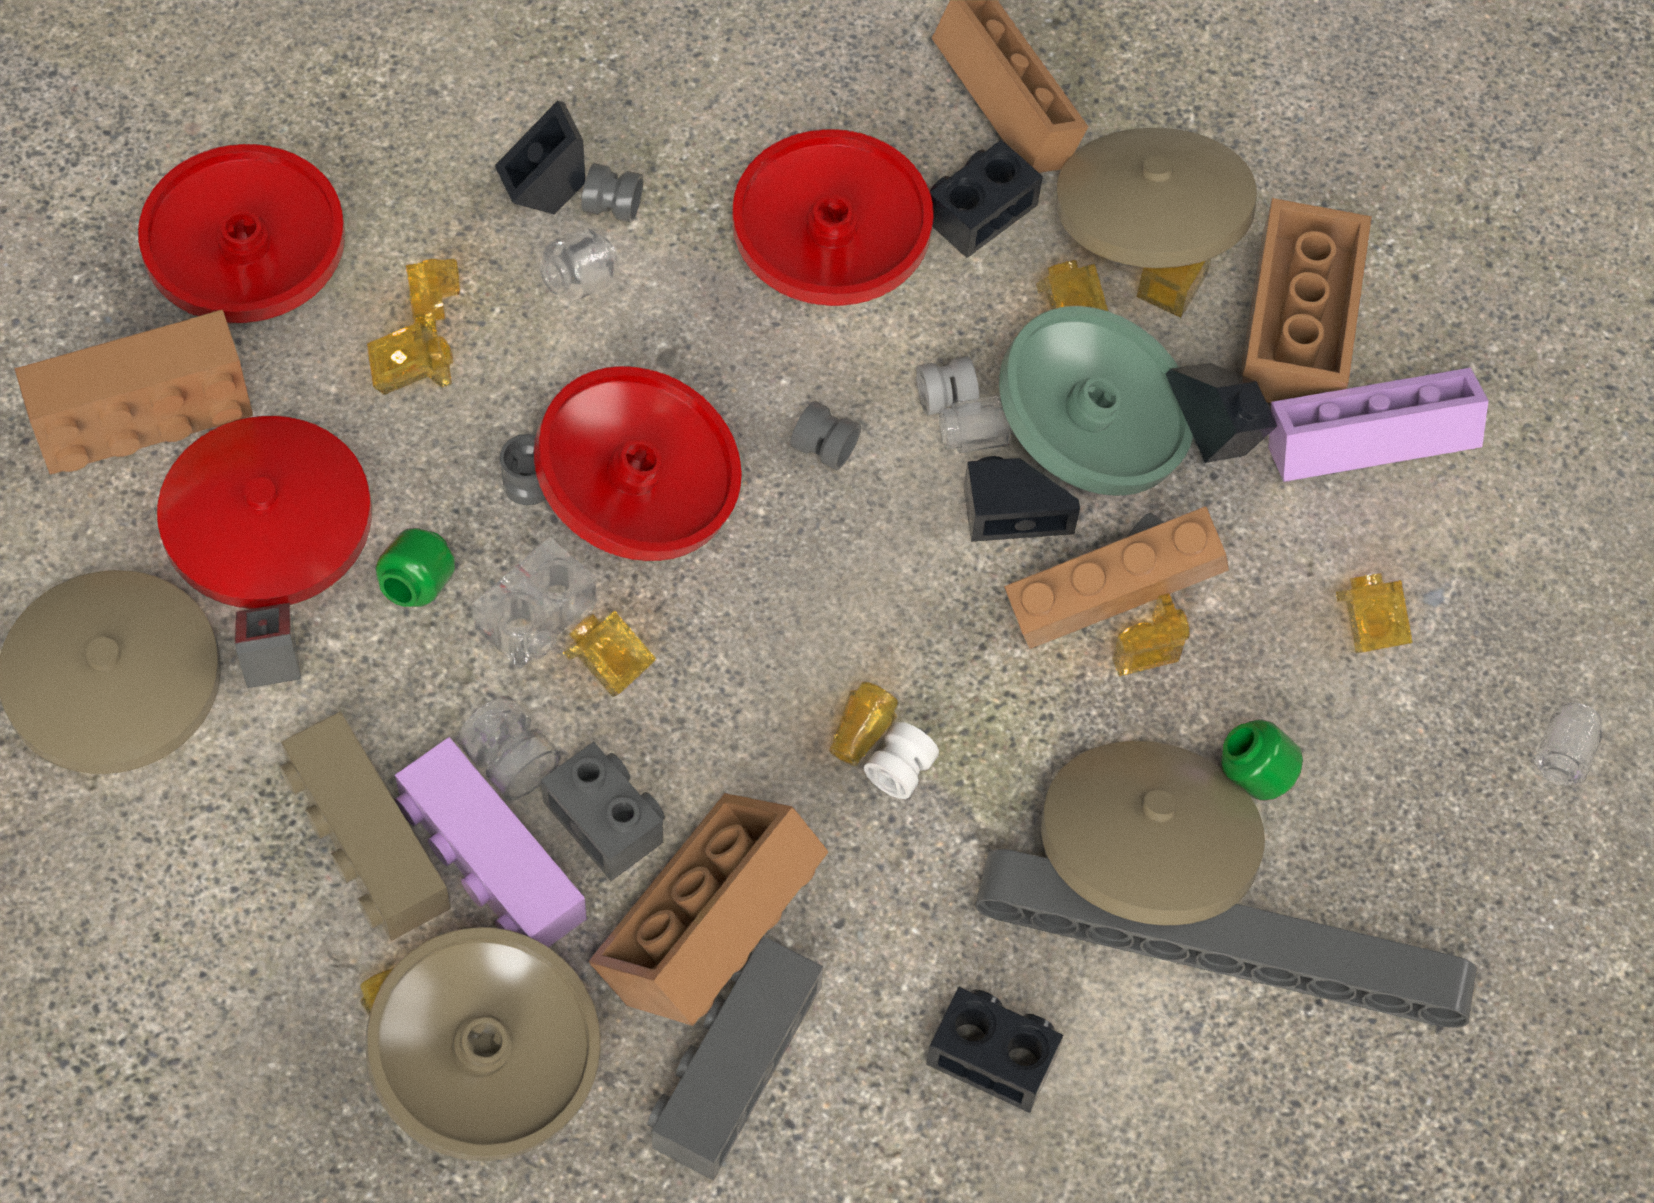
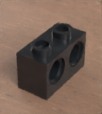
[930,139,1043,258]
[926,986,1064,1113]

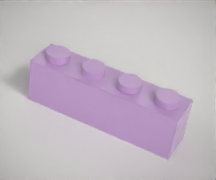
[1268,368,1488,482]
[395,737,587,947]

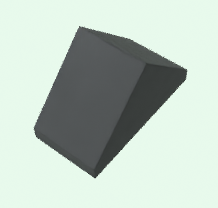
[235,603,301,688]

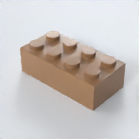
[1240,198,1372,403]
[14,310,253,475]
[588,793,829,1026]

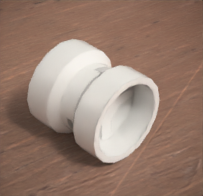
[864,722,939,799]

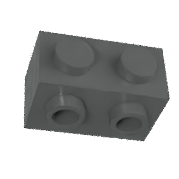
[541,741,665,881]

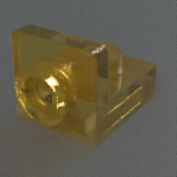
[406,259,460,344]
[1036,260,1109,312]
[367,321,453,395]
[1336,573,1413,653]
[1112,593,1190,677]
[562,610,657,697]

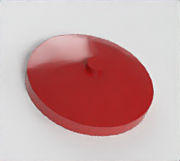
[732,129,933,306]
[138,144,345,323]
[534,366,742,561]
[157,416,372,609]

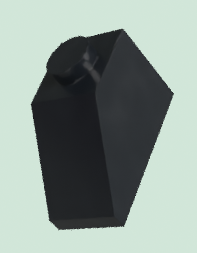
[494,100,586,215]
[1165,363,1277,463]
[964,456,1080,542]

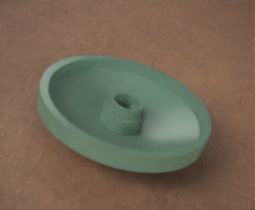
[999,306,1193,496]

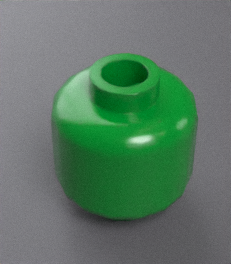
[375,528,455,607]
[1221,719,1303,801]

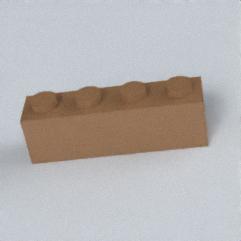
[932,0,1088,173]
[1004,506,1229,649]

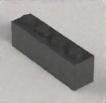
[647,936,824,1181]

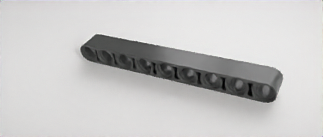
[975,849,1477,1028]

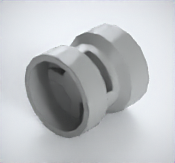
[916,356,979,416]

